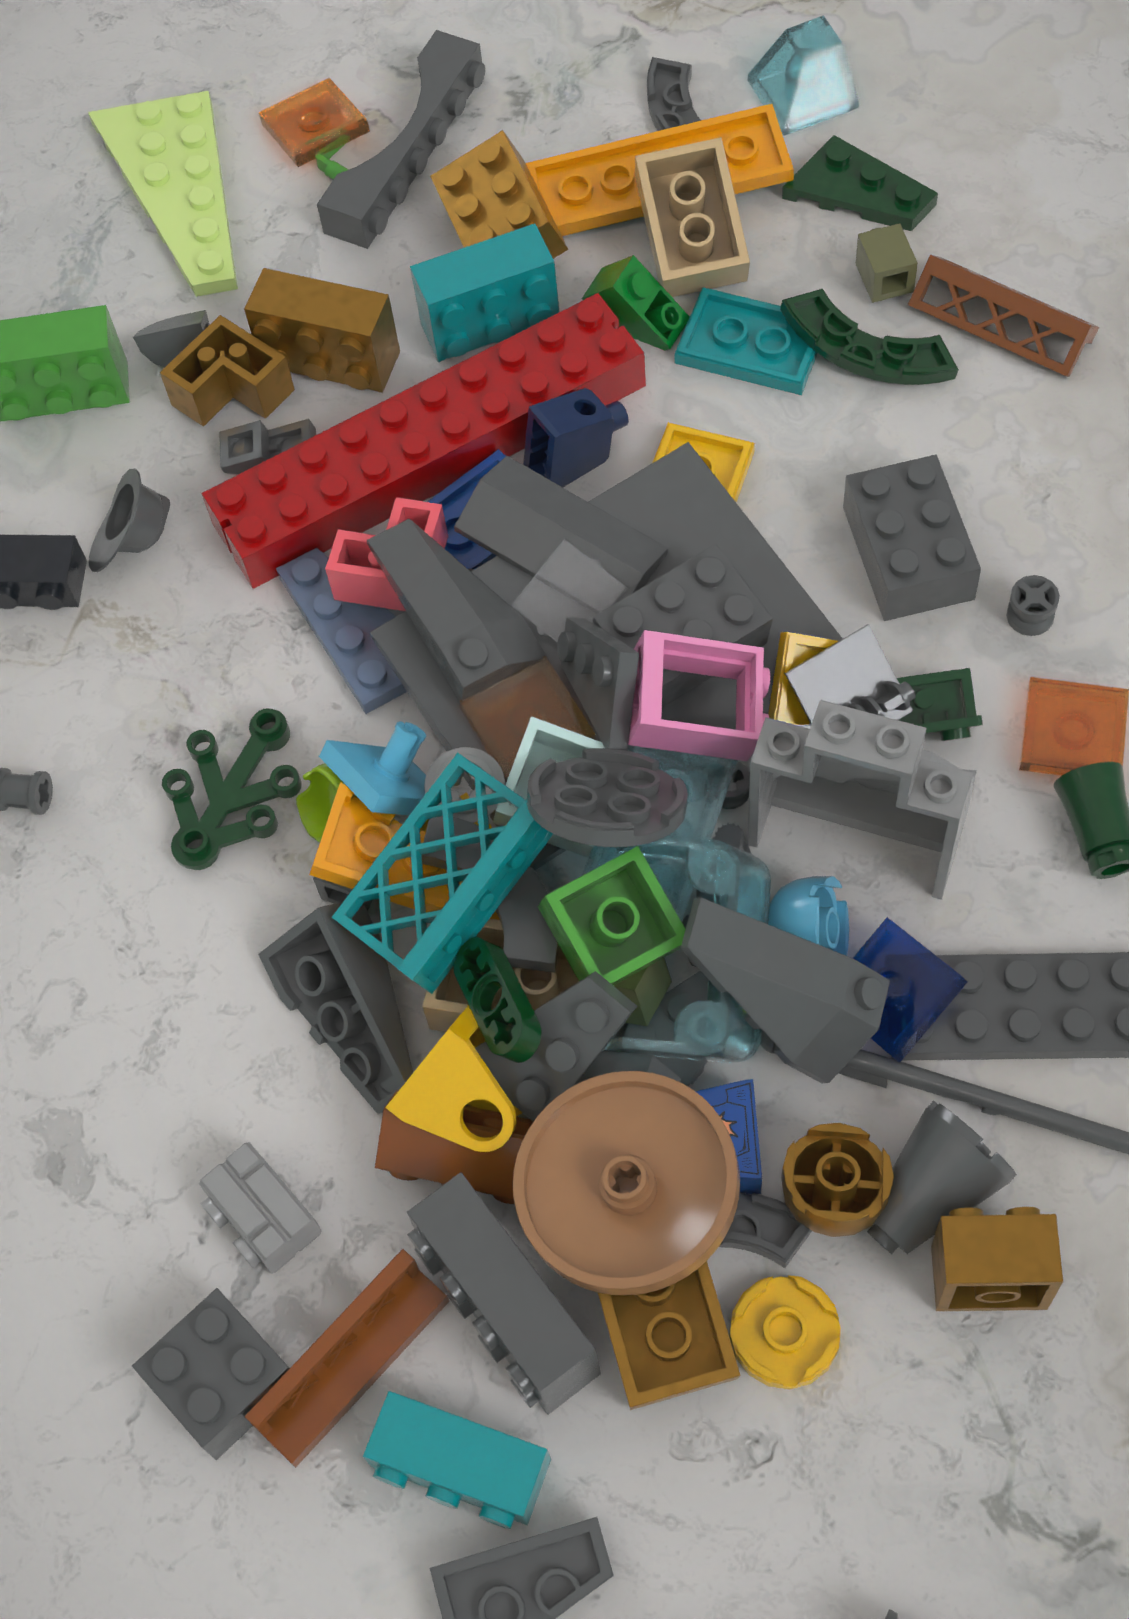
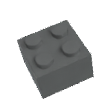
[132,1288,290,1461]

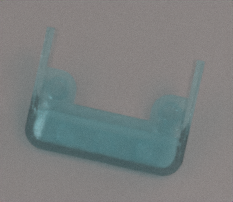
[603,835,771,1063]

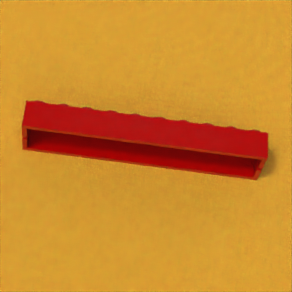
[201,293,646,589]

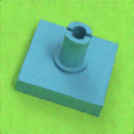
[319,721,426,816]

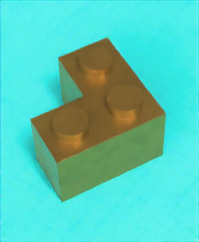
[160,315,295,427]

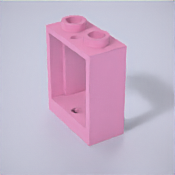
[628,630,770,761]

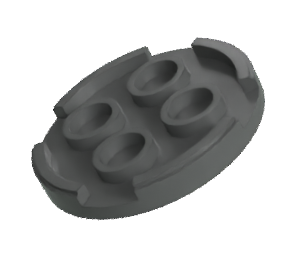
[527,748,688,847]

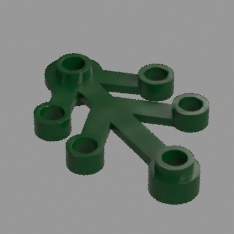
[162,708,302,870]

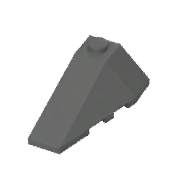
[680,898,890,1084]
[258,902,413,1114]

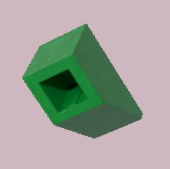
[581,255,690,351]

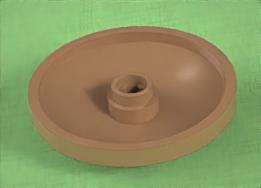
[513,1071,740,1295]

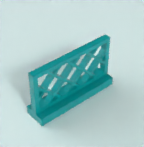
[332,752,553,994]

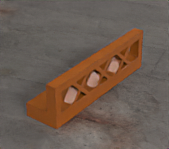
[908,255,1099,377]
[244,1249,449,1468]

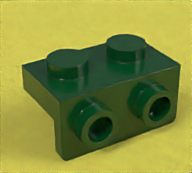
[897,668,983,741]

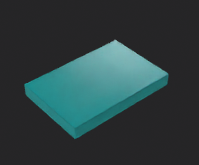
[674,287,818,395]

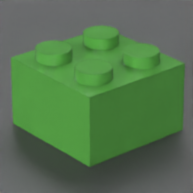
[538,846,686,986]

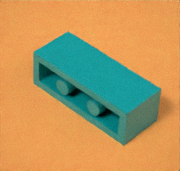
[363,1391,551,1529]

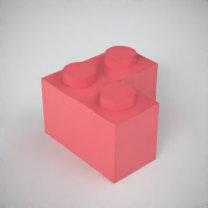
[325,497,448,611]

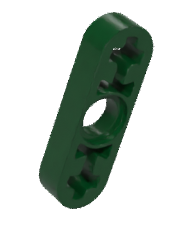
[454,937,542,1063]

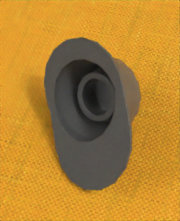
[89,468,170,572]

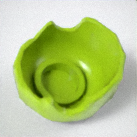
[296,763,358,843]

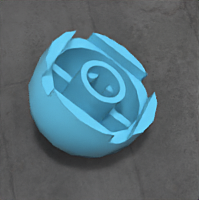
[760,876,849,956]

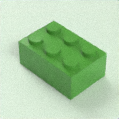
[0,305,130,422]

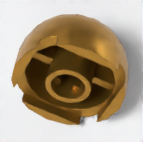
[781,1123,894,1237]

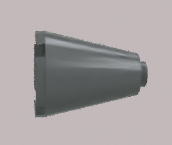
[867,1101,1017,1255]

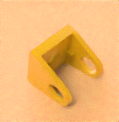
[385,1005,522,1152]

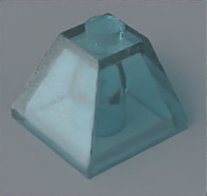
[747,15,859,136]

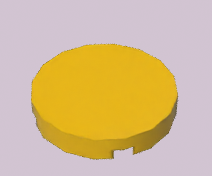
[730,1275,841,1389]

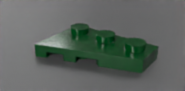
[782,135,938,231]

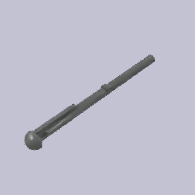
[757,1029,1129,1155]

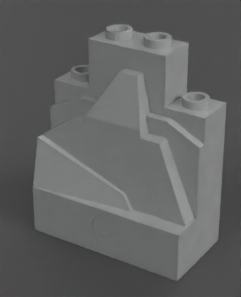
[748,700,976,900]

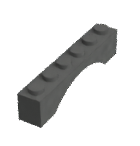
[317,30,485,249]

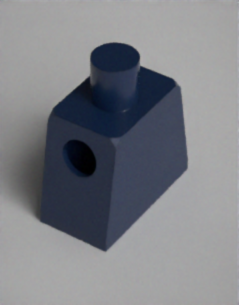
[523,388,629,488]

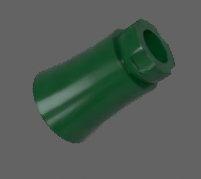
[1053,762,1129,879]

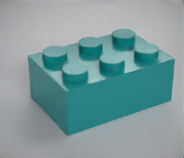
[410,223,559,362]

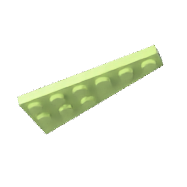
[88,91,238,297]

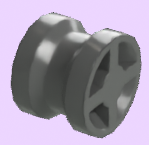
[1006,575,1060,636]

